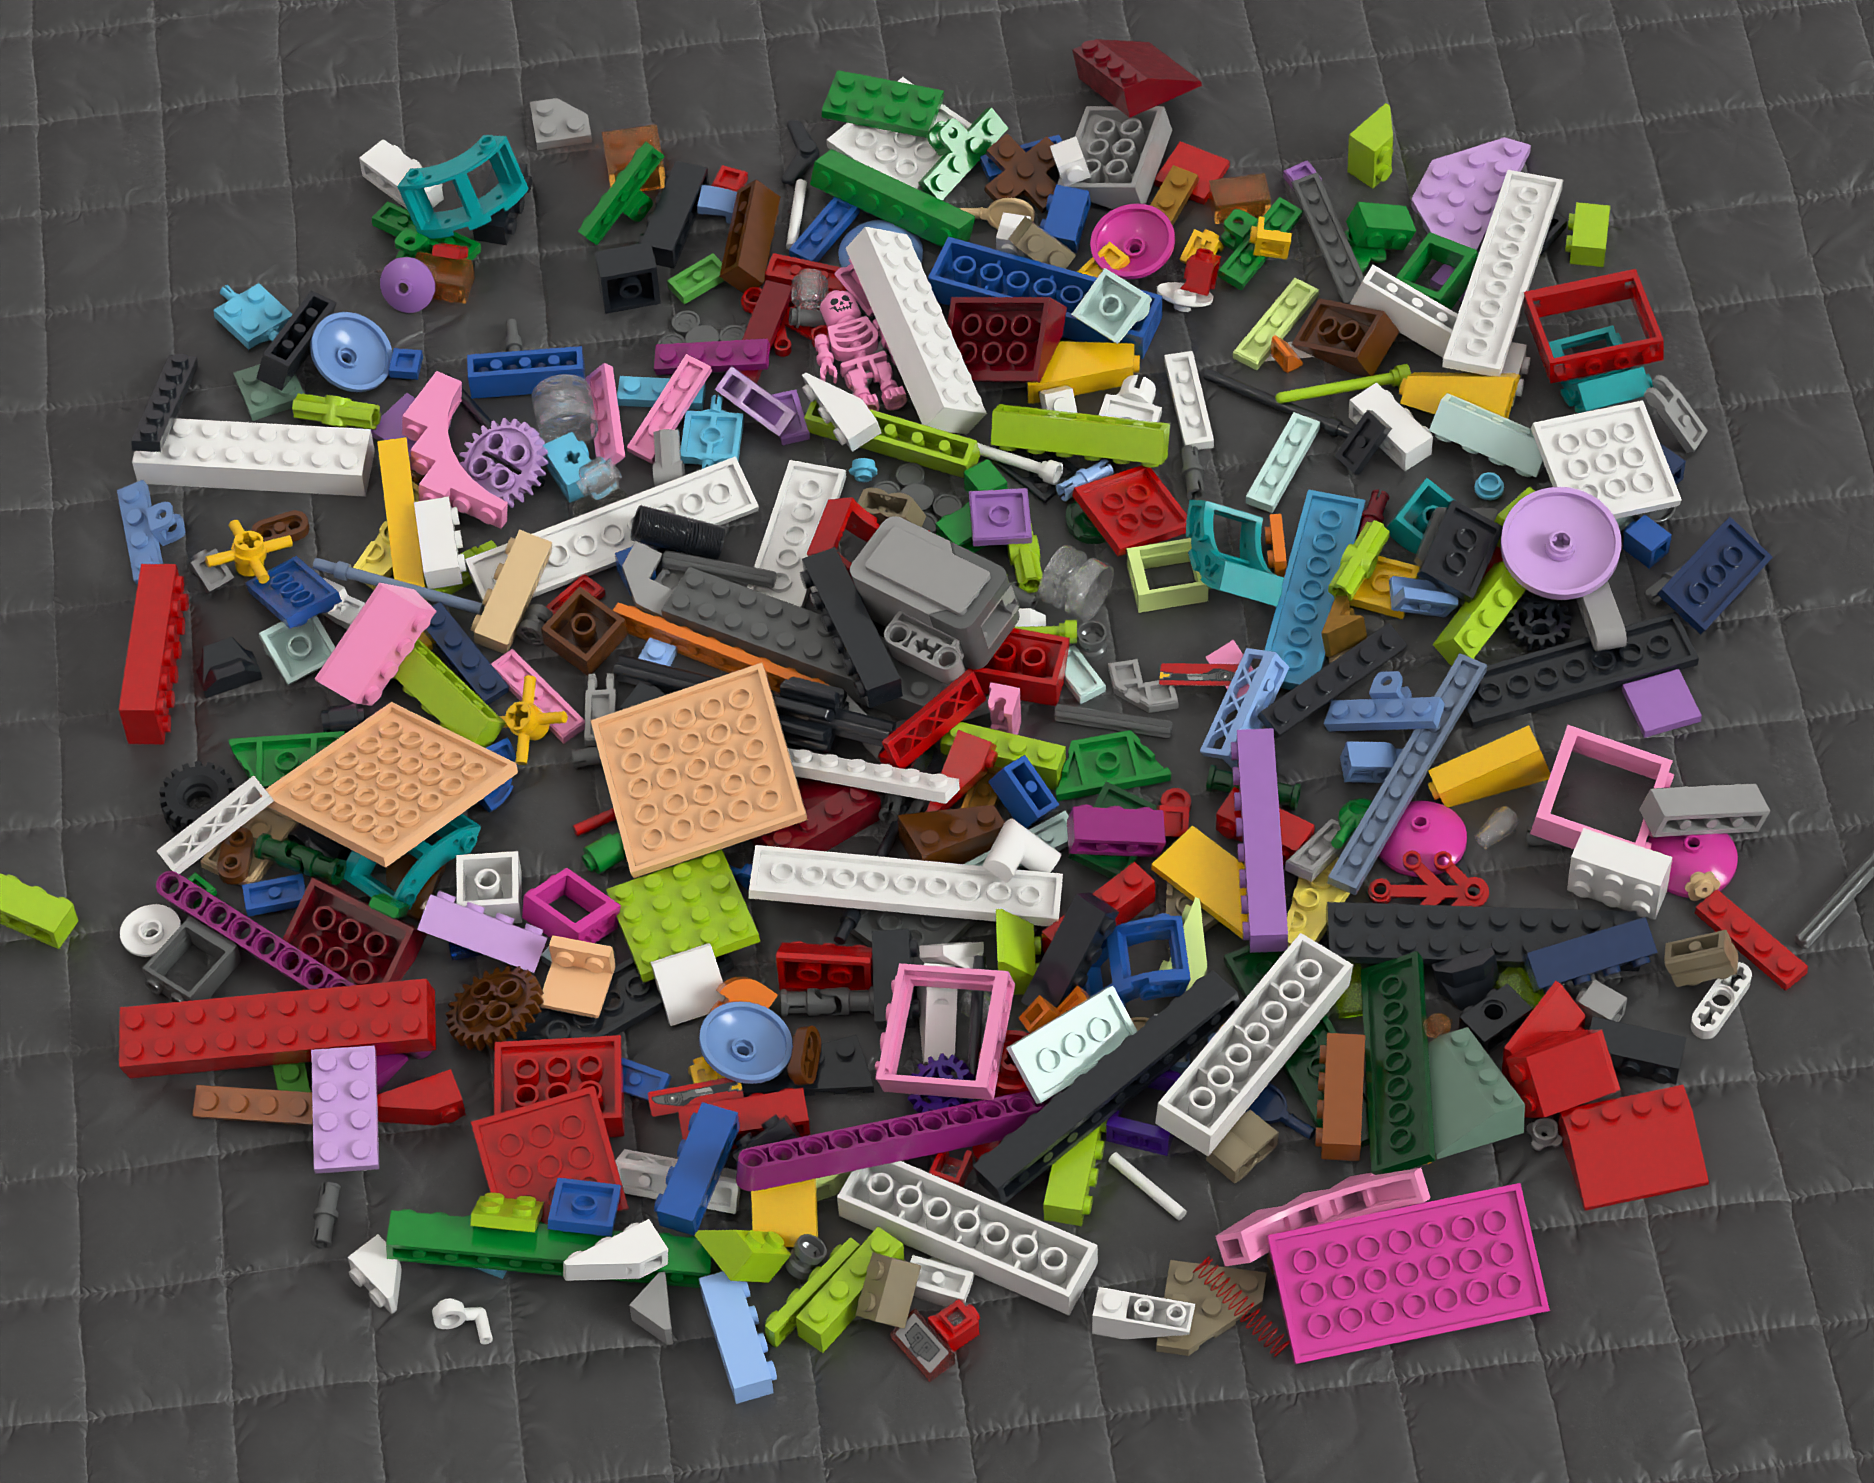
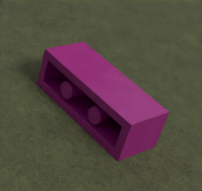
[1067,805,1166,857]

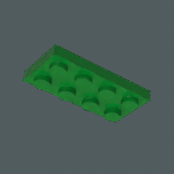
[822,70,944,138]

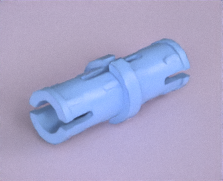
[1056,459,1114,501]

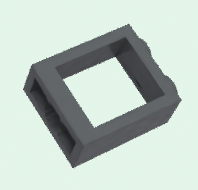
[142,916,242,1002]

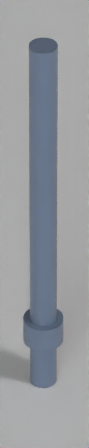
[313,558,483,615]

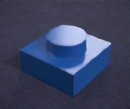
[389,348,423,380]

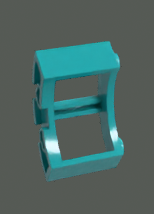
[397,135,529,239]
[1548,325,1653,413]
[1186,500,1284,606]
[344,814,481,909]

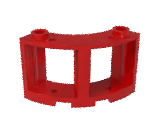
[807,497,930,585]

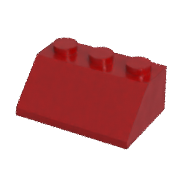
[968,628,1070,706]
[776,941,873,992]
[1501,981,1586,1088]

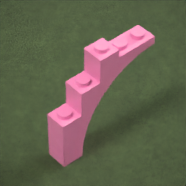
[402,371,508,529]
[1215,1168,1430,1266]

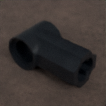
[288,823,351,861]

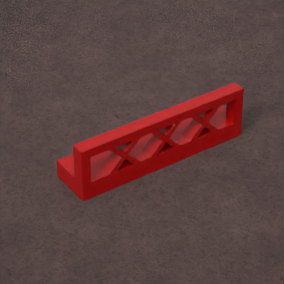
[878,670,987,769]

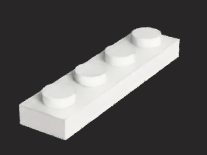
[1164,351,1214,451]

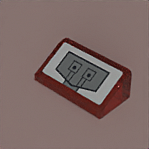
[890,1308,955,1382]

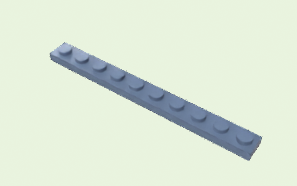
[1327,653,1487,895]

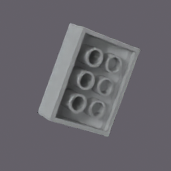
[1057,106,1172,209]

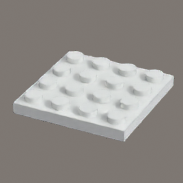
[827,77,972,191]
[1531,400,1682,519]

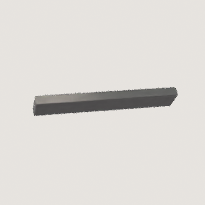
[1291,172,1364,305]

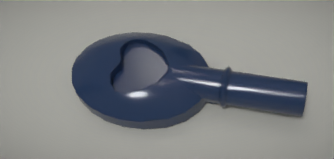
[1245,1083,1316,1140]

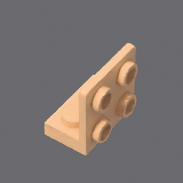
[539,935,616,1018]

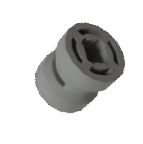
[516,604,554,645]
[1077,620,1107,662]
[784,1234,827,1280]

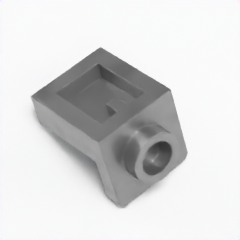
[188,548,234,595]

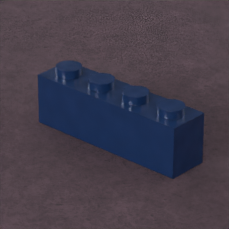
[1522,917,1658,995]

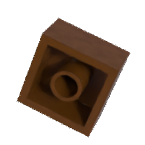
[541,586,628,676]

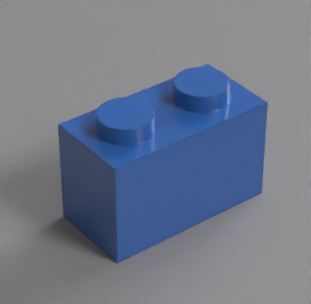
[1040,184,1091,253]
[988,755,1059,829]

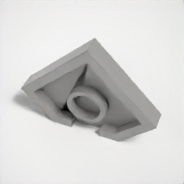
[530,98,592,150]

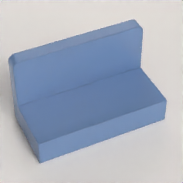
[1389,576,1458,617]

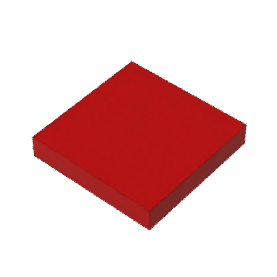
[1154,141,1230,205]

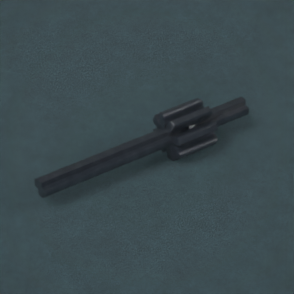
[613,654,897,753]

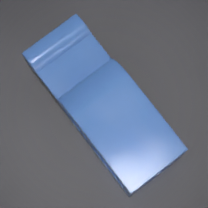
[1340,742,1403,783]

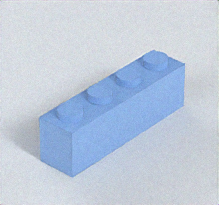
[699,1271,777,1404]

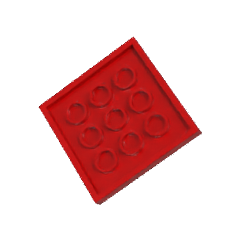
[471,1086,629,1224]

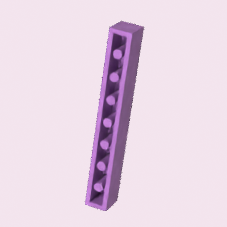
[1231,728,1288,953]

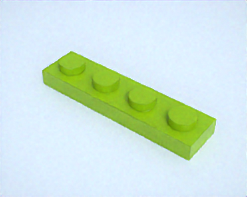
[765,1237,860,1348]

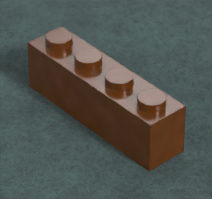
[719,179,781,294]

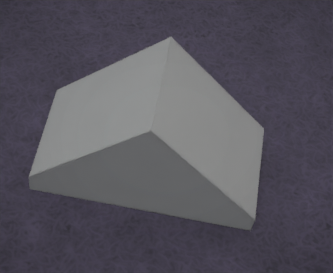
[629,1272,673,1345]

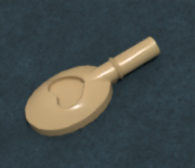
[959,198,1035,230]

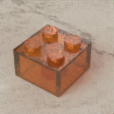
[602,124,665,191]

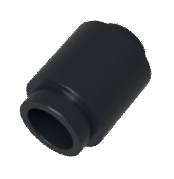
[321,703,366,734]

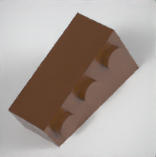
[897,805,1005,864]

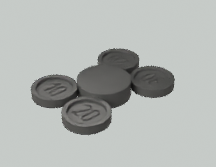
[658,310,746,373]
[873,462,962,534]

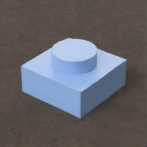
[638,637,677,666]

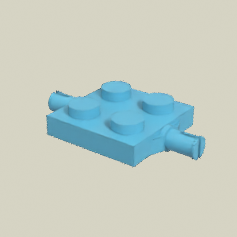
[213,283,293,349]
[680,395,744,469]

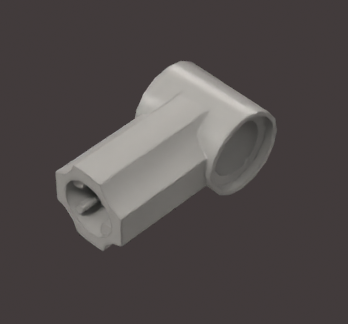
[653,429,685,487]

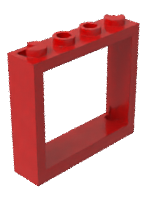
[1524,269,1664,384]

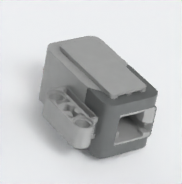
[850,516,1020,685]

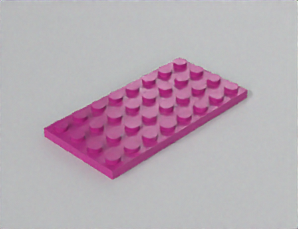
[1266,1183,1550,1365]

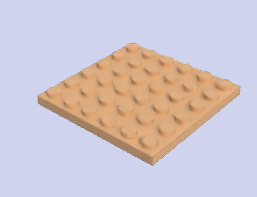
[590,663,808,878]
[259,702,518,868]

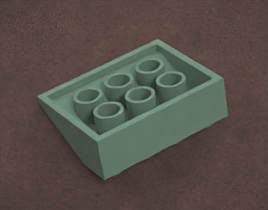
[1428,1027,1525,1159]

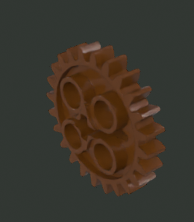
[445,965,544,1051]

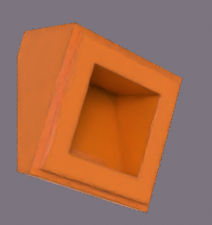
[1271,335,1304,373]

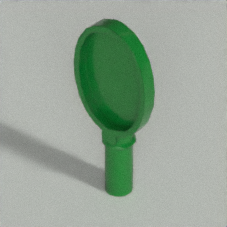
[1331,798,1372,849]

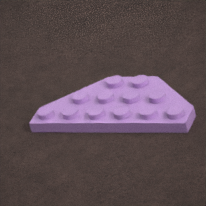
[1411,137,1531,252]

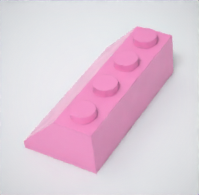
[315,583,436,706]

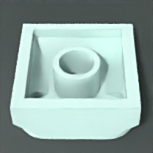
[1071,268,1152,344]
[259,615,335,685]

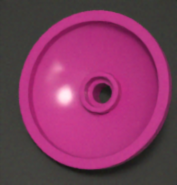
[1090,204,1175,279]
[1379,801,1467,877]
[1647,833,1738,898]

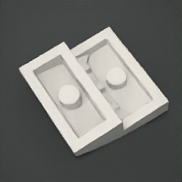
[650,943,725,1026]

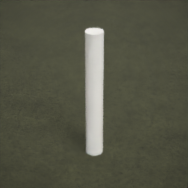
[786,179,807,250]
[1108,1152,1187,1221]

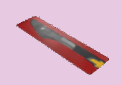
[1159,663,1239,686]
[648,1078,743,1117]

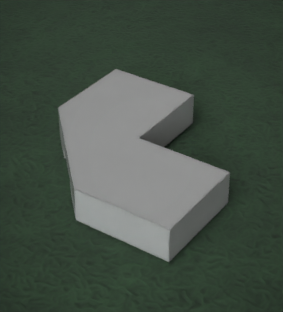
[622,541,674,618]
[1108,659,1179,713]

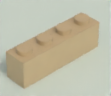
[471,529,552,654]

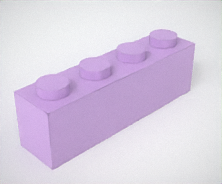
[417,891,547,973]

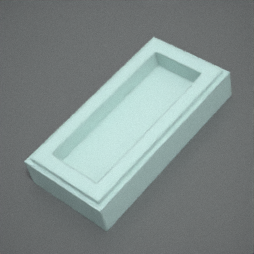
[1064,644,1106,705]

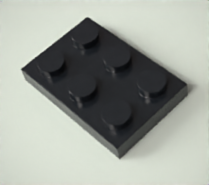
[1417,499,1503,603]

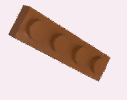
[193,1085,313,1126]

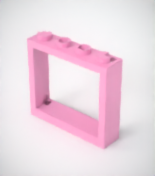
[1530,725,1674,849]
[875,963,1015,1100]

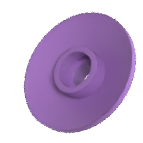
[380,257,435,313]

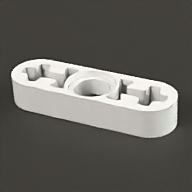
[1691,962,1752,1039]

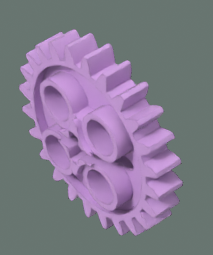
[459,418,549,508]

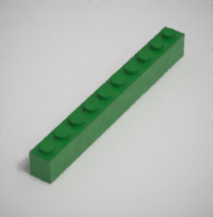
[386,1209,712,1288]

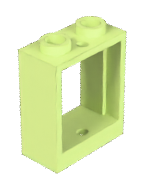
[1127,538,1213,613]

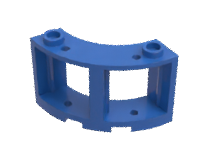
[1082,913,1191,1009]

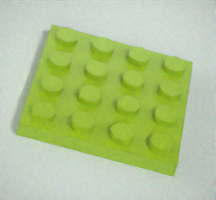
[606,849,761,983]

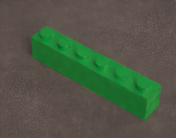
[810,149,975,247]

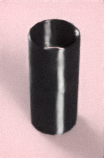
[630,505,725,560]

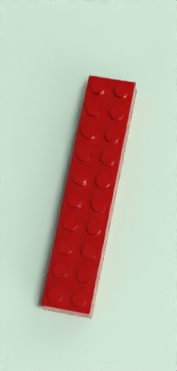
[119,979,436,1078]

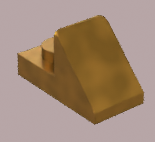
[1321,595,1367,657]

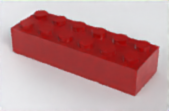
[119,564,189,745]

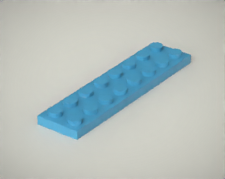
[1264,490,1366,690]

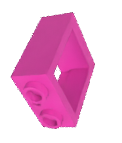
[522,868,621,943]

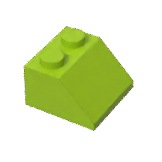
[1347,103,1393,189]
[996,909,1041,995]
[694,1230,791,1283]

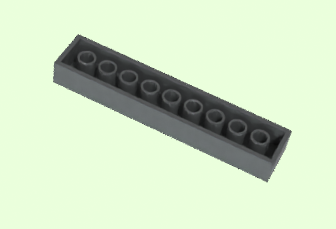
[661,567,952,720]

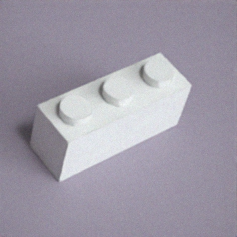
[359,139,444,209]
[1349,383,1433,471]
[414,496,467,589]

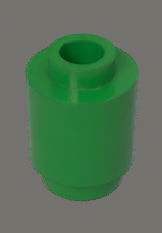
[581,832,626,874]

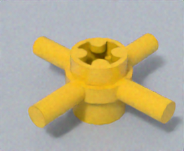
[205,520,293,584]
[499,675,568,765]

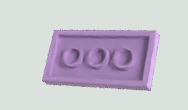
[311,1045,379,1174]

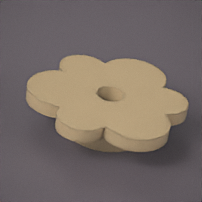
[1685,871,1720,901]

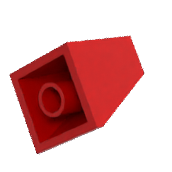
[1506,1029,1621,1118]

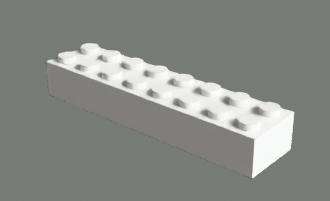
[846,227,987,435]
[132,418,375,497]
[1155,933,1353,1156]
[837,1161,1098,1315]

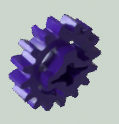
[908,1053,975,1113]

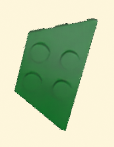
[1056,730,1171,801]
[229,731,345,789]

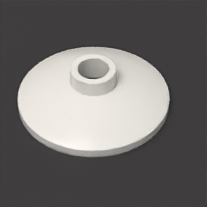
[1157,282,1213,312]
[120,904,181,957]

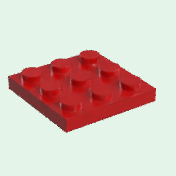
[1072,465,1187,557]

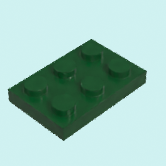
[1068,781,1157,879]

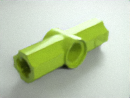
[292,393,381,430]
[1328,520,1390,601]
[1007,524,1044,593]

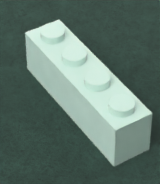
[1429,393,1544,477]

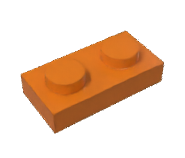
[1264,514,1287,577]

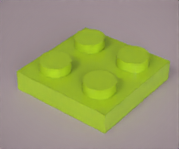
[470,1193,544,1233]

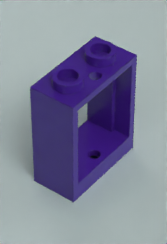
[1106,1070,1182,1156]

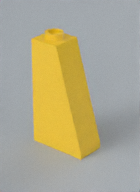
[1028,341,1140,404]
[1399,372,1521,419]
[1428,725,1551,808]

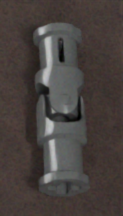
[781,986,874,1017]

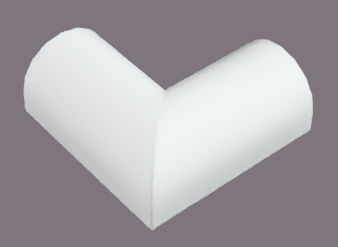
[982,819,1061,883]

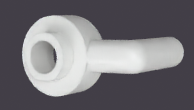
[432,1298,493,1344]

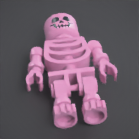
[815,290,907,411]

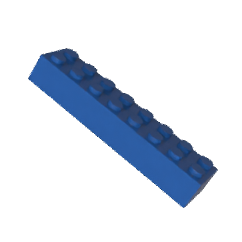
[928,237,1162,359]

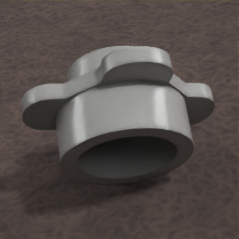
[1526,1118,1562,1151]

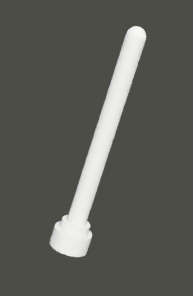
[978,443,1063,485]

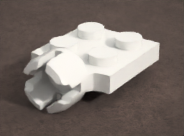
[1099,375,1162,422]

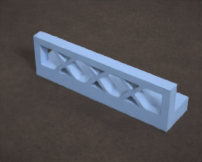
[1200,648,1289,768]

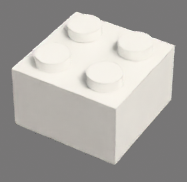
[456,851,522,923]

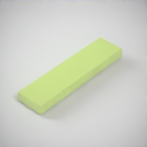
[1233,278,1319,370]

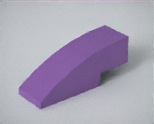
[714,366,797,437]

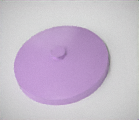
[1500,487,1622,600]

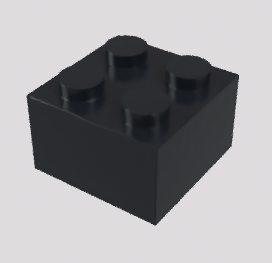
[595,242,661,314]

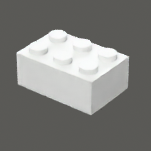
[1567,828,1672,920]

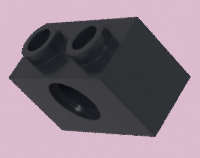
[1458,983,1532,1054]

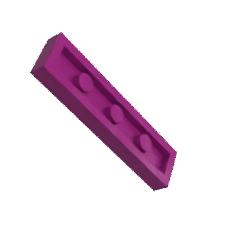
[654,339,770,375]

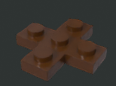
[984,133,1057,213]

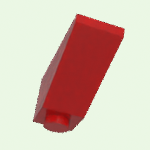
[926,730,998,812]
[377,1069,466,1126]

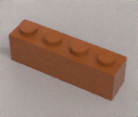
[1315,1033,1365,1161]

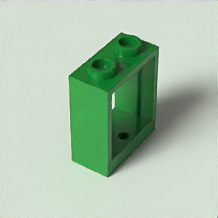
[1395,232,1478,310]

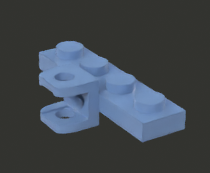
[117,480,186,585]
[1324,671,1445,732]

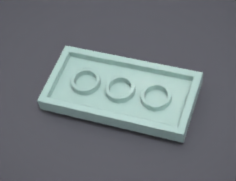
[1006,986,1137,1104]

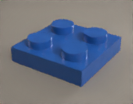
[547,1178,621,1237]

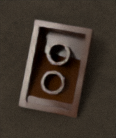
[1292,298,1399,377]

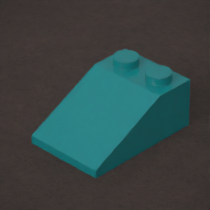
[1386,478,1454,554]

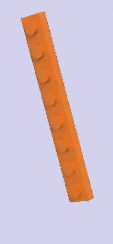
[613,602,828,693]

